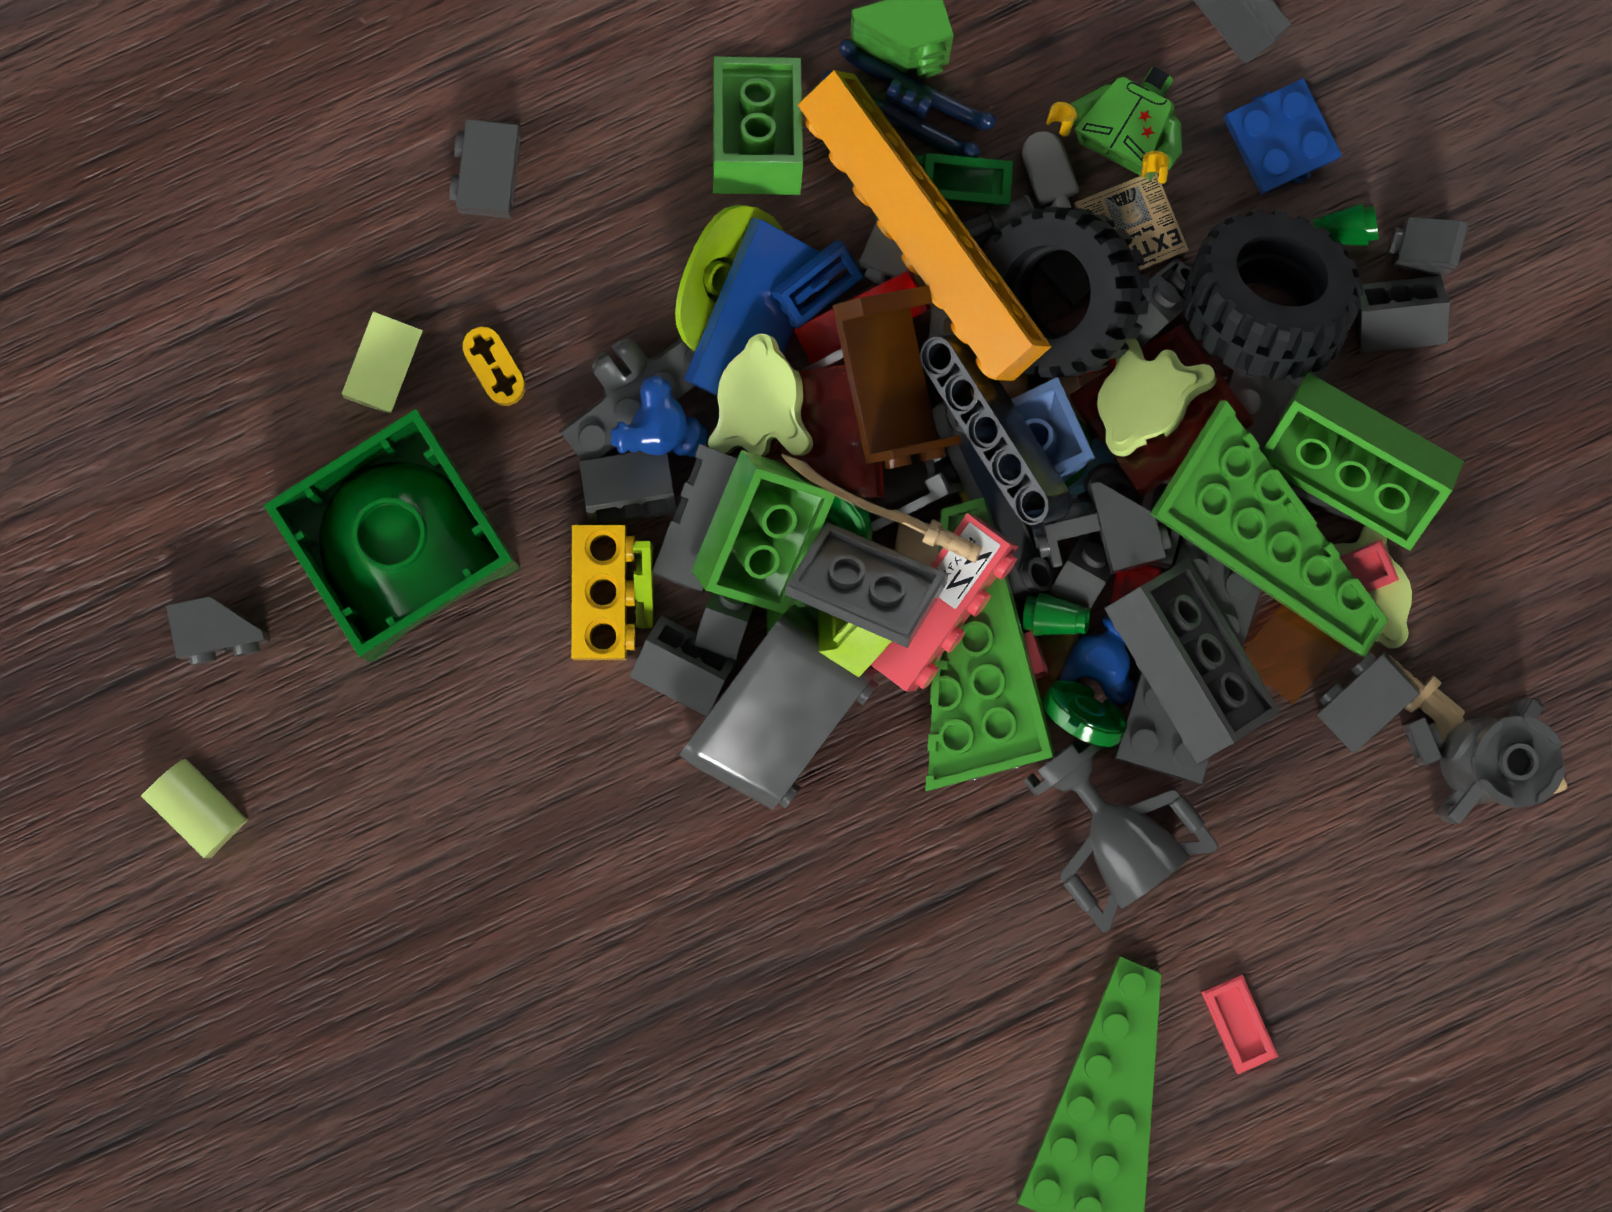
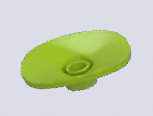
[675,204,785,352]

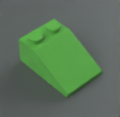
[713,56,803,195]

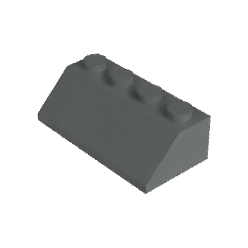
[1104,559,1281,763]

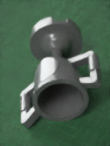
[1434,698,1566,824]
[1023,738,1218,932]

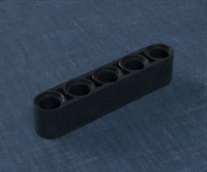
[920,334,1072,525]

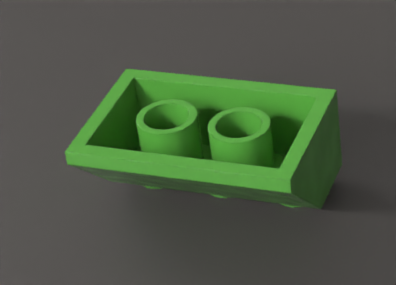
[850,0,954,79]
[691,450,835,614]

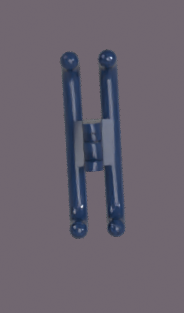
[822,39,996,158]

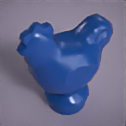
[611,375,708,457]
[1048,615,1134,705]

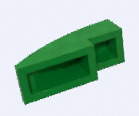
[914,153,1013,207]

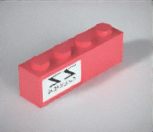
[871,513,1019,692]

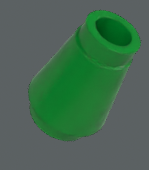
[1313,202,1379,246]
[1023,592,1090,636]

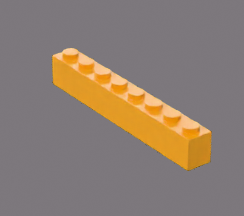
[798,70,1052,381]

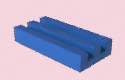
[770,240,864,329]

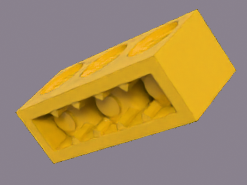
[571,525,635,660]

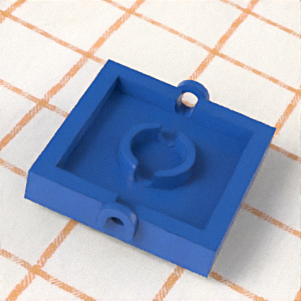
[1223,78,1342,196]

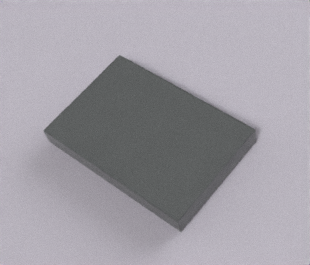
[785,522,948,648]

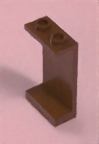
[833,285,962,469]

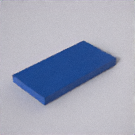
[683,218,820,397]

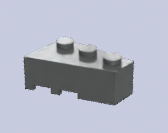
[652,444,737,594]

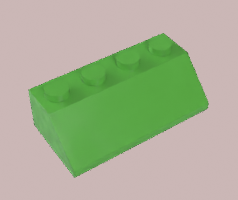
[1261,372,1464,551]

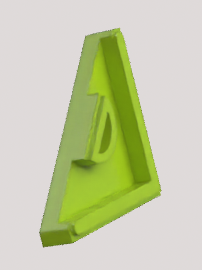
[632,541,654,629]

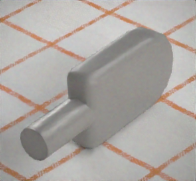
[1021,131,1079,208]

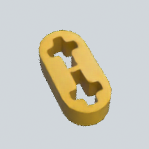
[463,327,526,406]

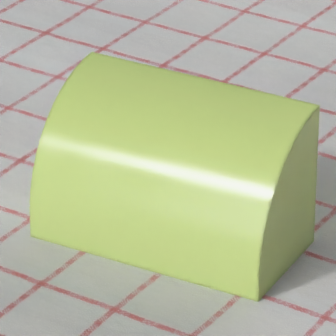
[342,312,423,413]
[141,759,248,858]

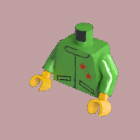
[1046,67,1182,184]

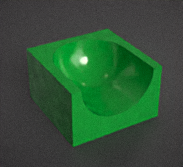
[263,409,520,662]

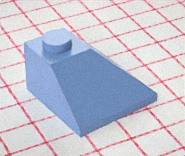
[994,377,1095,482]

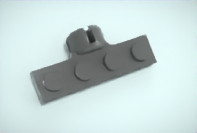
[559,338,695,461]

